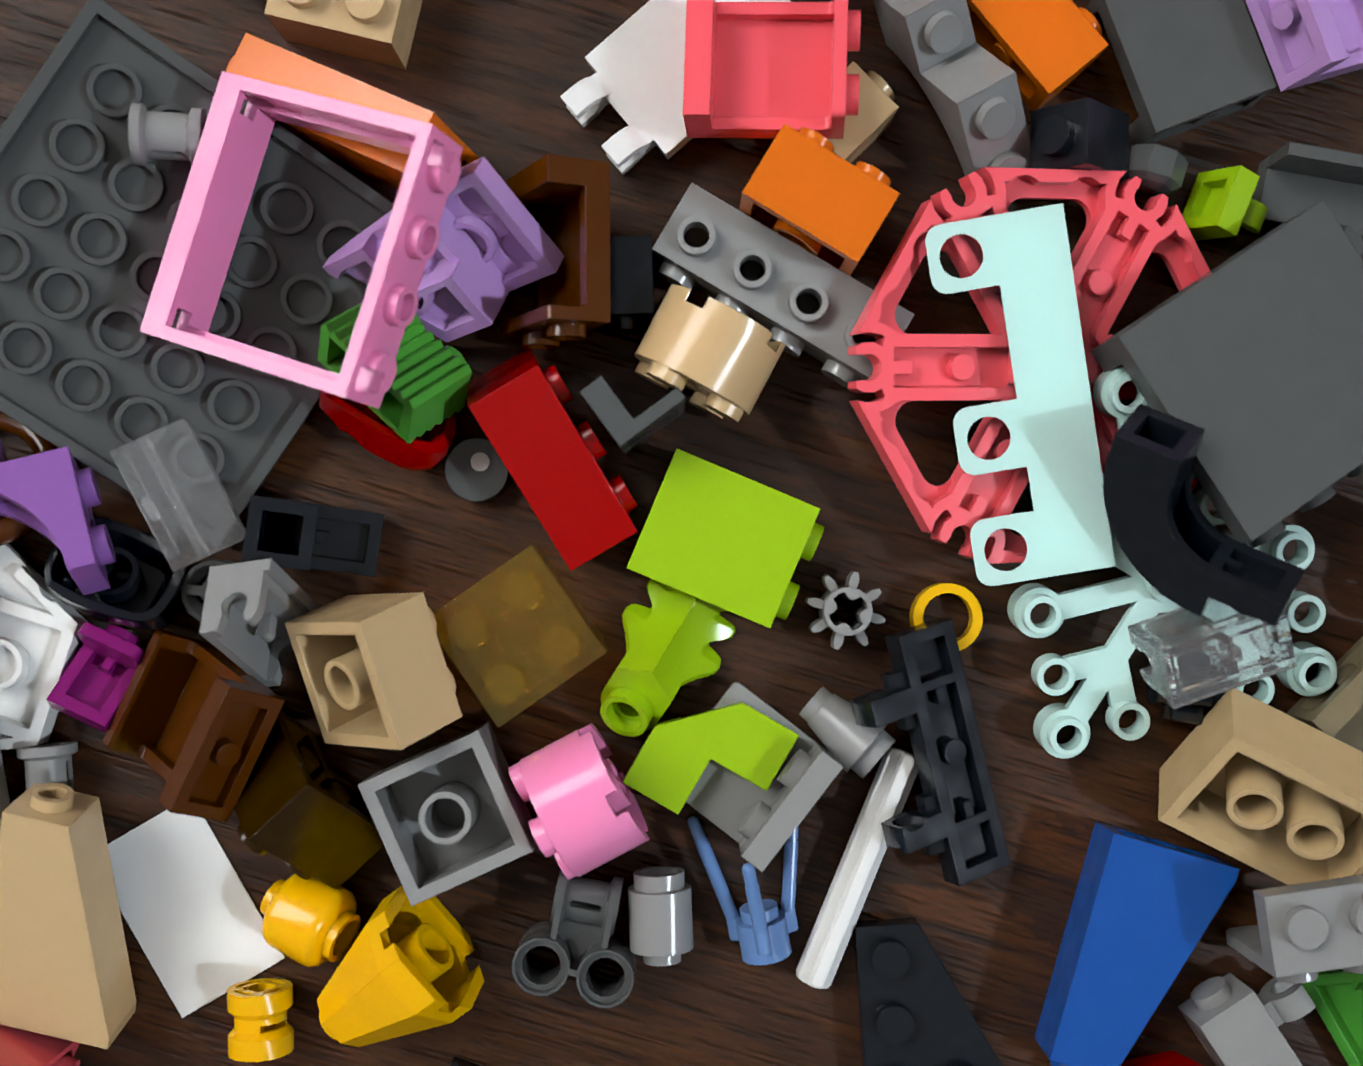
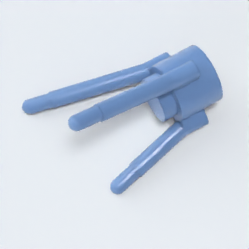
[687,816,799,966]

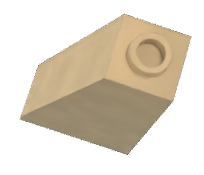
[0,782,137,1050]

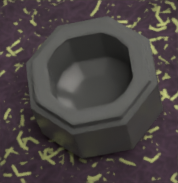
[1121,144,1189,195]

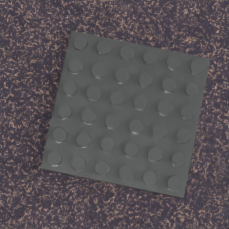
[0,0,394,547]

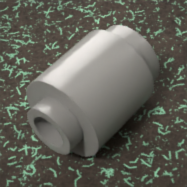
[628,866,694,967]

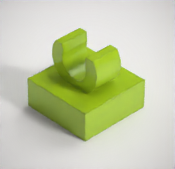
[1182,165,1269,241]

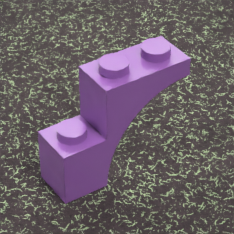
[0,438,116,595]

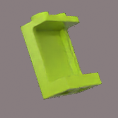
[626,448,825,628]

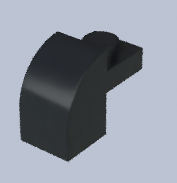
[241,495,385,577]

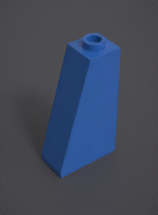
[1034,821,1240,1066]

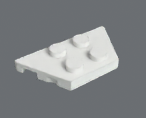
[0,543,87,750]

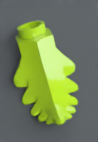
[600,579,735,737]

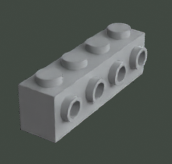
[652,182,915,388]

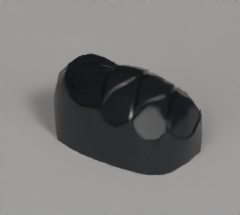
[44,517,188,629]

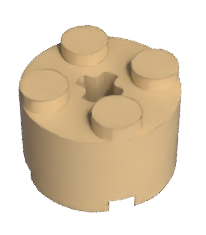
[634,284,785,423]

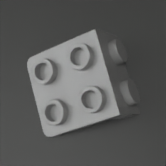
[1225,874,1363,984]

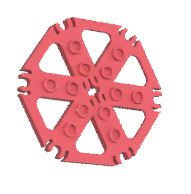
[848,167,1210,564]

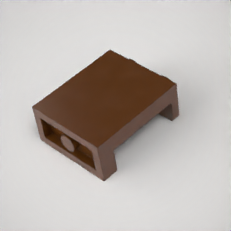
[501,154,611,350]
[103,629,285,822]

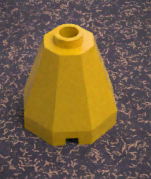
[317,886,484,1047]

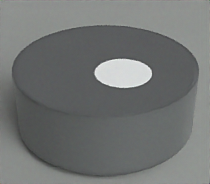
[445,438,510,502]

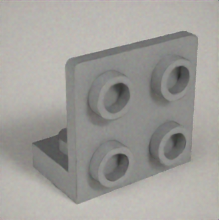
[686,682,843,872]

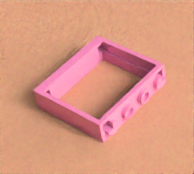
[139,71,463,409]

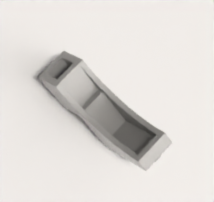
[873,0,1031,176]

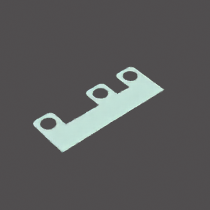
[925,203,1116,586]

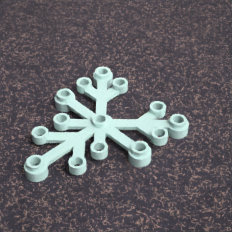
[1007,366,1337,759]

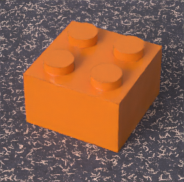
[739,123,900,276]

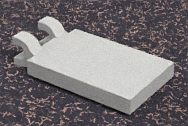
[560,0,791,175]

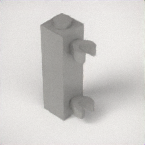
[1177,972,1316,1066]

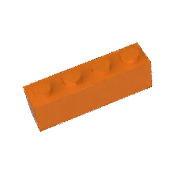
[967,0,1109,111]

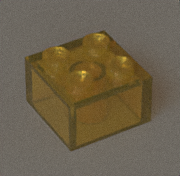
[433,545,610,728]

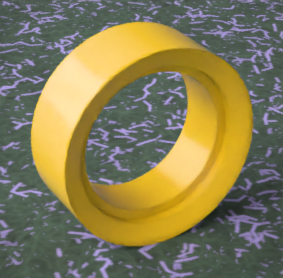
[909,583,983,651]

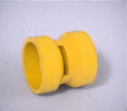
[227,978,294,1062]

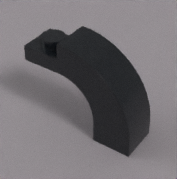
[1103,404,1305,626]

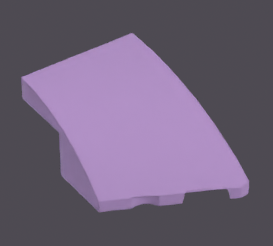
[323,156,564,342]

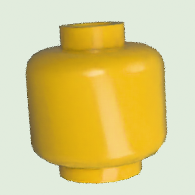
[260,874,361,967]

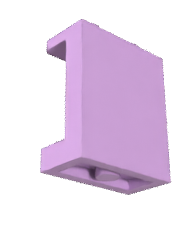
[1245,0,1363,92]

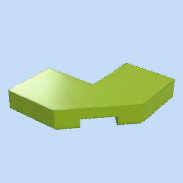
[623,701,799,815]

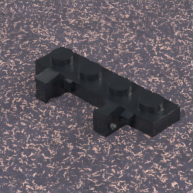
[851,618,1011,886]

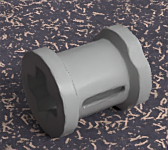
[128,103,207,166]
[16,741,78,790]

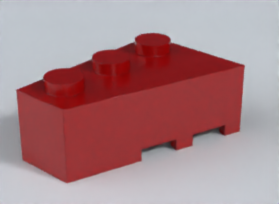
[467,349,638,571]

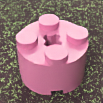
[508,723,650,880]

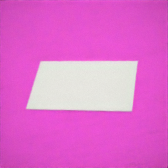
[108,810,285,1018]

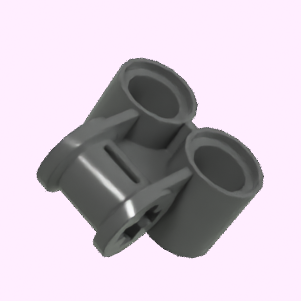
[512,869,636,1008]

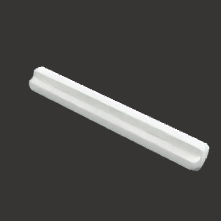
[796,747,918,989]

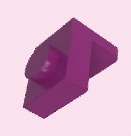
[46,622,144,733]

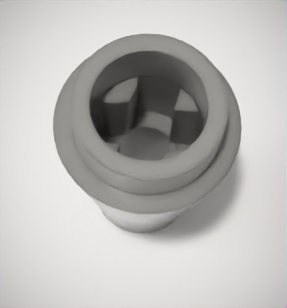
[799,686,895,779]

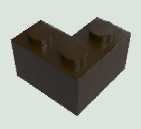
[234,710,384,889]

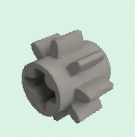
[805,571,886,650]

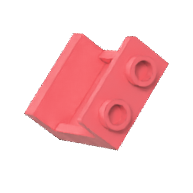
[683,0,861,139]

